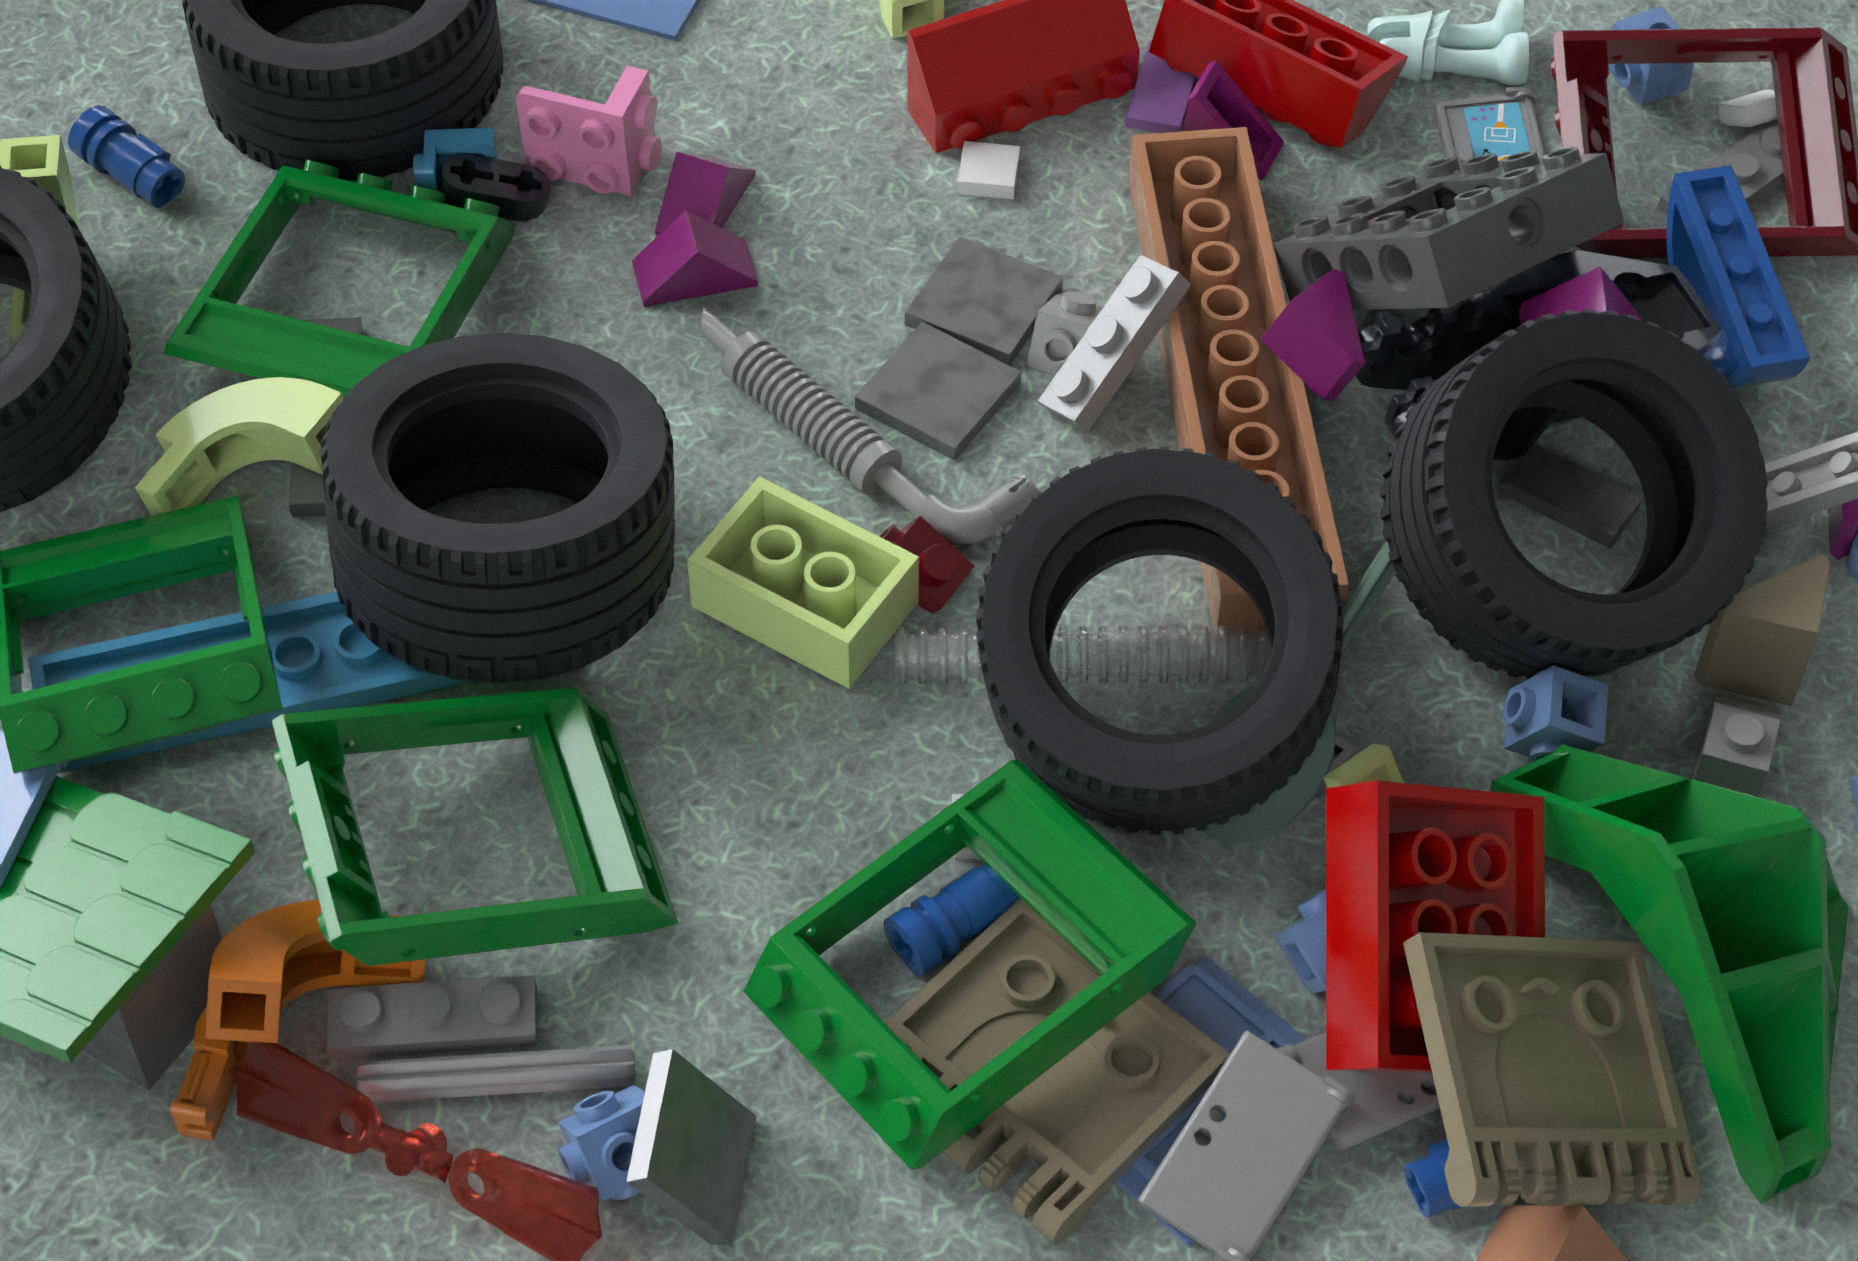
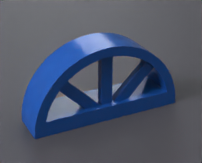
[1666,165,1810,388]

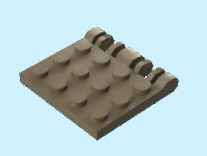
[885,898,1230,1245]
[1403,932,1701,1207]

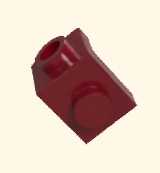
[879,516,975,614]

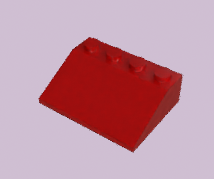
[1326,780,1545,1074]

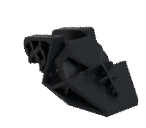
[1355,250,1722,460]

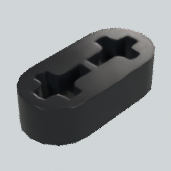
[439,153,551,221]

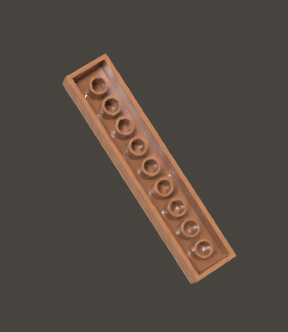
[1128,127,1349,640]

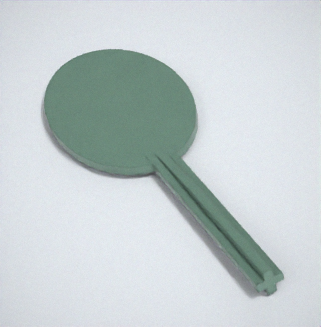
[1201,541,1396,844]

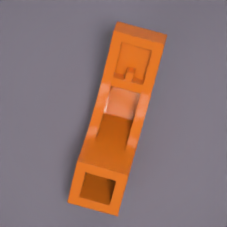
[205,899,425,1043]

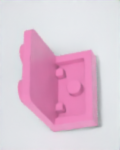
[516,66,662,197]

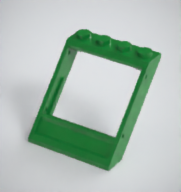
[164,160,516,398]
[0,496,283,775]
[272,687,679,966]
[743,760,1197,1170]

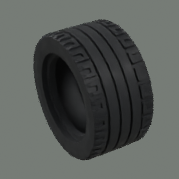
[182,0,504,181]
[0,166,132,512]
[1381,309,1768,679]
[321,333,675,683]
[976,446,1344,835]

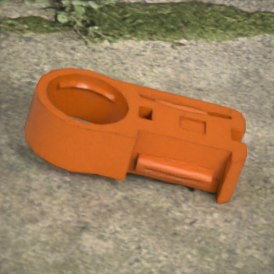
[171,1005,250,1141]

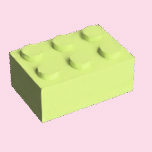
[687,476,919,689]

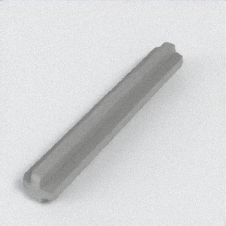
[356,1045,635,1103]

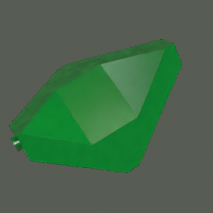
[1490,744,1848,1204]

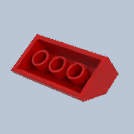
[907,0,1140,154]
[1148,0,1408,149]

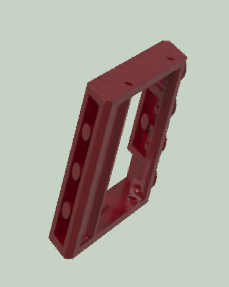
[1550,27,1858,259]

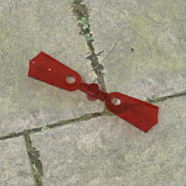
[232,1042,602,1261]

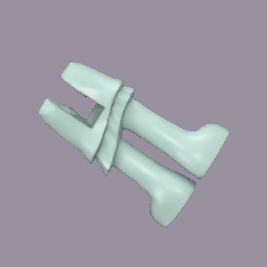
[1367,0,1529,86]

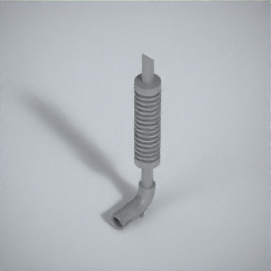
[701,306,1038,545]

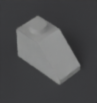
[1692,690,1781,797]

